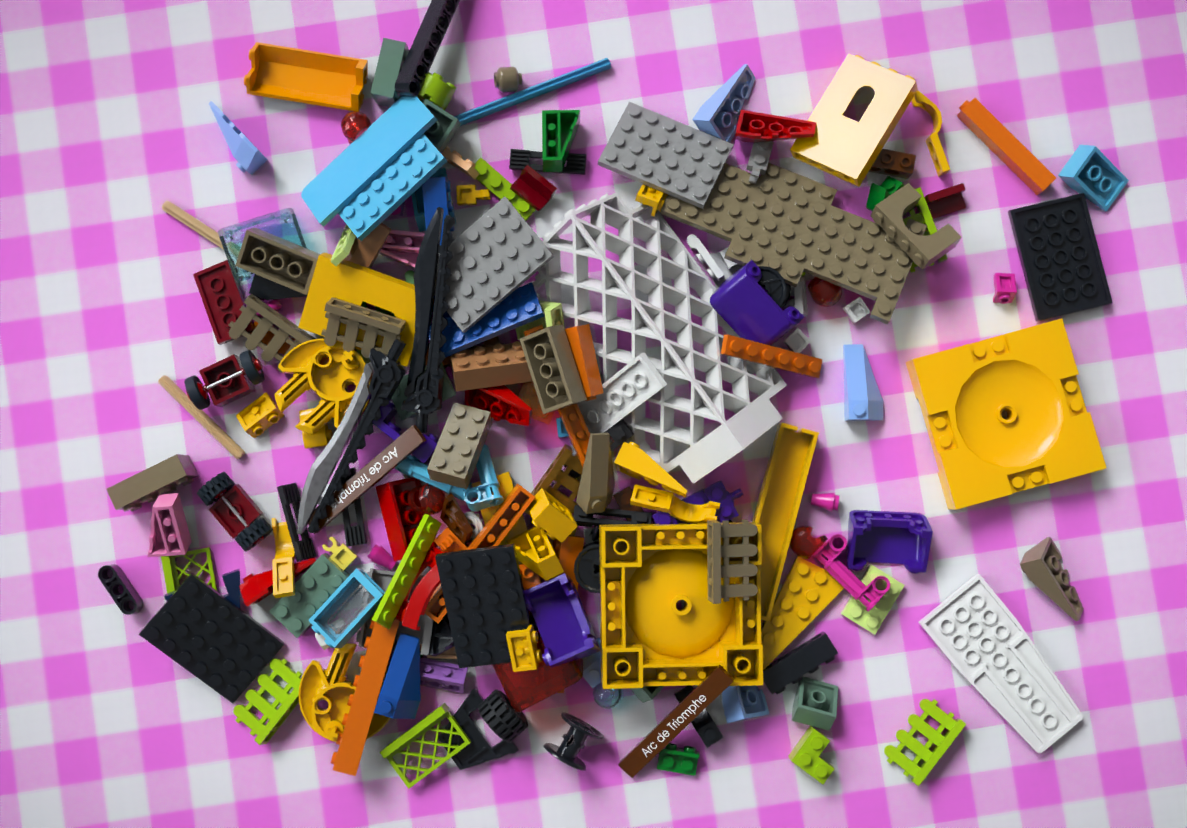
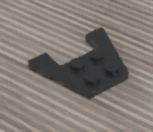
[439,688,519,770]

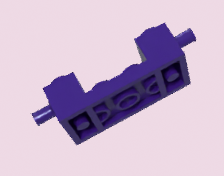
[362,395,439,464]
[652,481,744,524]

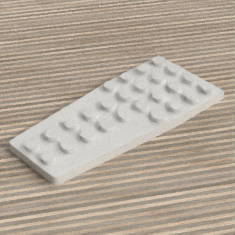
[918,574,1083,753]

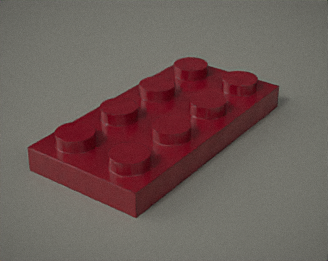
[193,260,254,345]

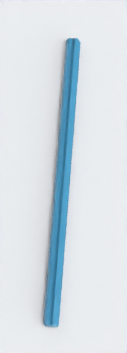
[454,58,611,126]

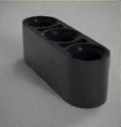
[98,564,143,615]

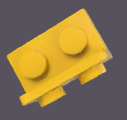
[635,184,668,217]
[236,392,284,438]
[506,625,542,672]

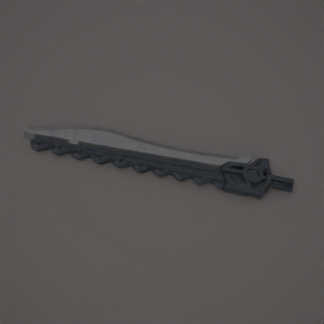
[297,338,406,534]

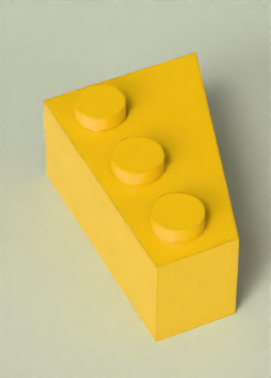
[506,526,564,581]

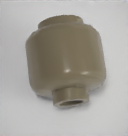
[494,66,522,92]

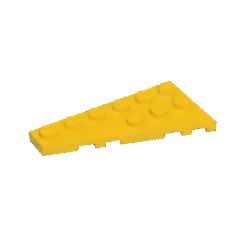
[761,556,844,669]

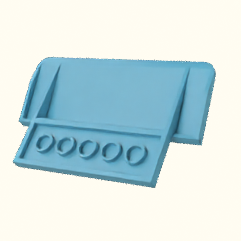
[301,96,447,241]

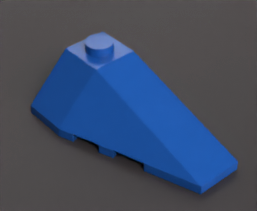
[374,633,421,719]

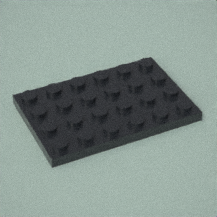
[1008,193,1113,322]
[435,543,531,668]
[139,573,284,703]

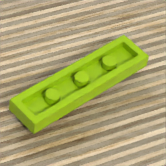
[475,157,536,221]

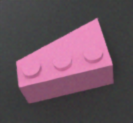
[379,230,425,269]
[147,493,192,557]

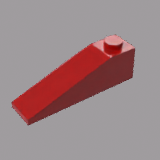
[239,557,319,607]

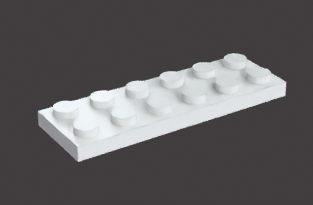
[577,352,668,433]

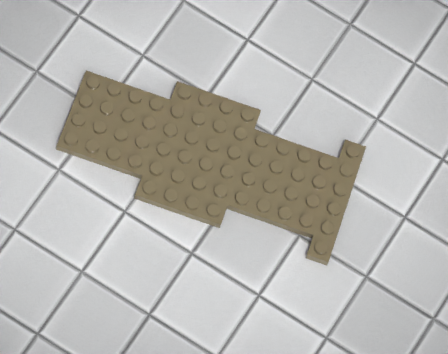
[660,162,927,325]

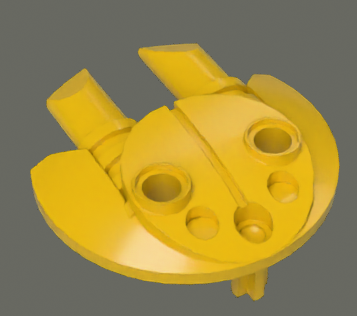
[274,339,371,435]
[299,643,390,742]

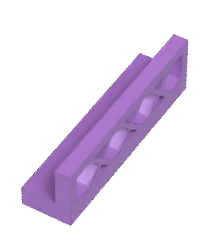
[387,652,468,694]

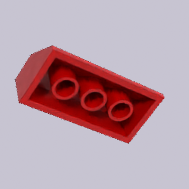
[376,477,437,561]

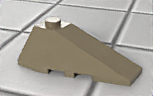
[576,432,615,514]
[1020,537,1084,621]

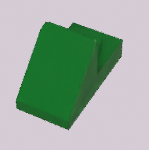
[866,176,904,211]

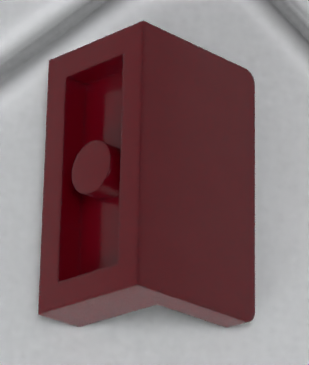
[510,165,557,211]
[925,183,966,219]

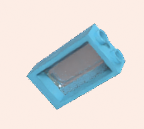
[308,568,385,648]

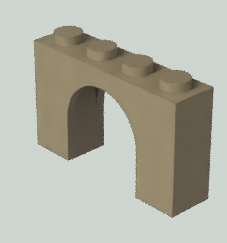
[870,183,962,270]

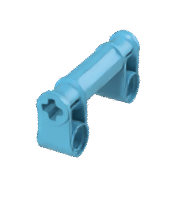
[464,443,504,511]
[394,455,472,501]

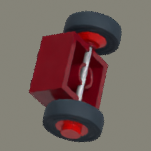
[184,350,265,410]

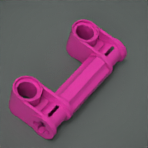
[811,534,890,612]

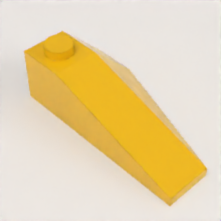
[614,442,688,498]

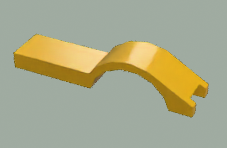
[911,91,950,177]
[630,484,720,524]
[272,518,295,598]

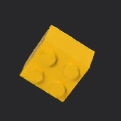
[528,488,578,543]

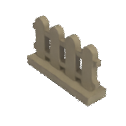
[228,294,316,373]
[321,297,406,358]
[707,520,758,604]

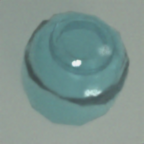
[593,683,624,709]

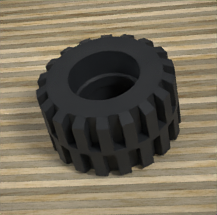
[478,690,528,743]

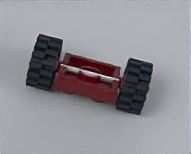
[197,472,273,552]

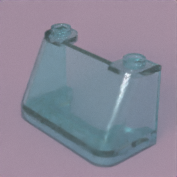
[218,208,307,281]

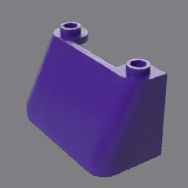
[710,260,804,346]
[847,510,933,574]
[524,573,600,667]

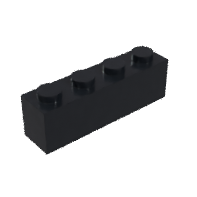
[763,631,838,694]

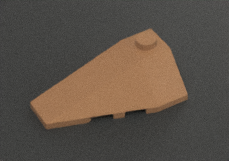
[345,223,391,269]

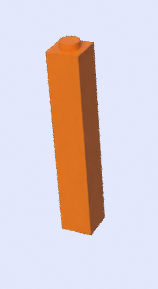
[957,98,1056,195]

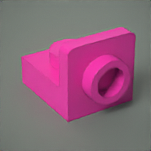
[993,273,1017,304]

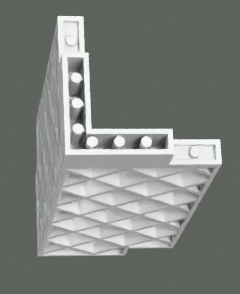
[530,193,787,484]

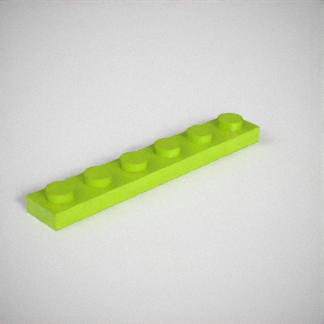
[372,514,442,629]

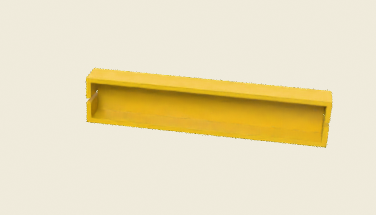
[752,422,819,621]

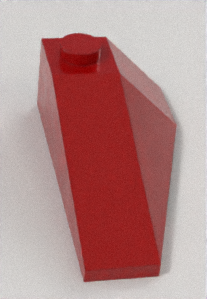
[735,110,817,143]
[464,385,532,426]

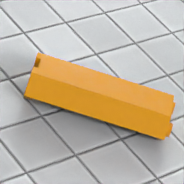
[244,42,368,112]

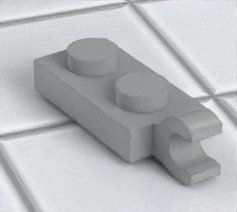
[746,141,774,184]

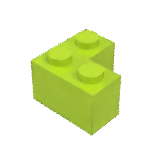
[788,726,834,784]

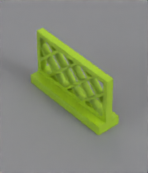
[161,547,218,593]
[379,703,471,789]

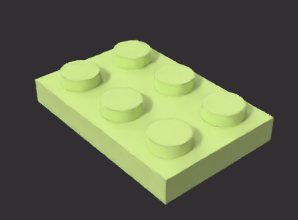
[841,564,905,635]

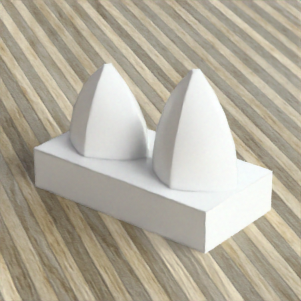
[783,276,808,316]

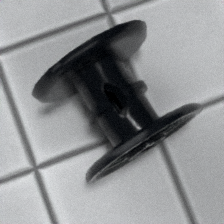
[757,266,791,308]
[574,542,600,593]
[543,712,604,771]

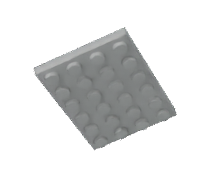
[598,102,733,209]
[434,197,554,333]

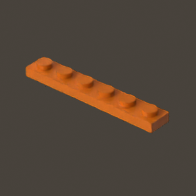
[721,334,823,378]

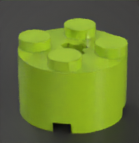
[417,72,457,111]

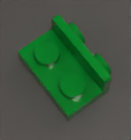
[657,743,700,776]

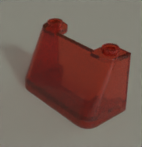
[492,640,583,712]

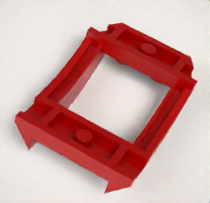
[395,546,448,631]

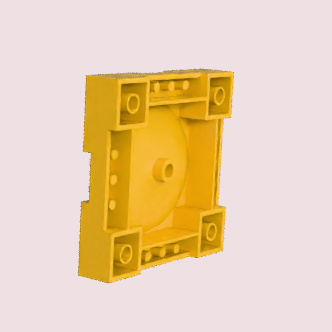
[906,318,1106,510]
[599,522,763,689]

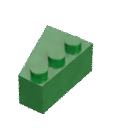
[542,110,580,172]

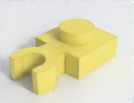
[322,537,358,571]

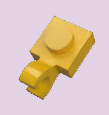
[456,185,491,206]

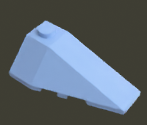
[209,101,268,175]
[843,344,884,421]

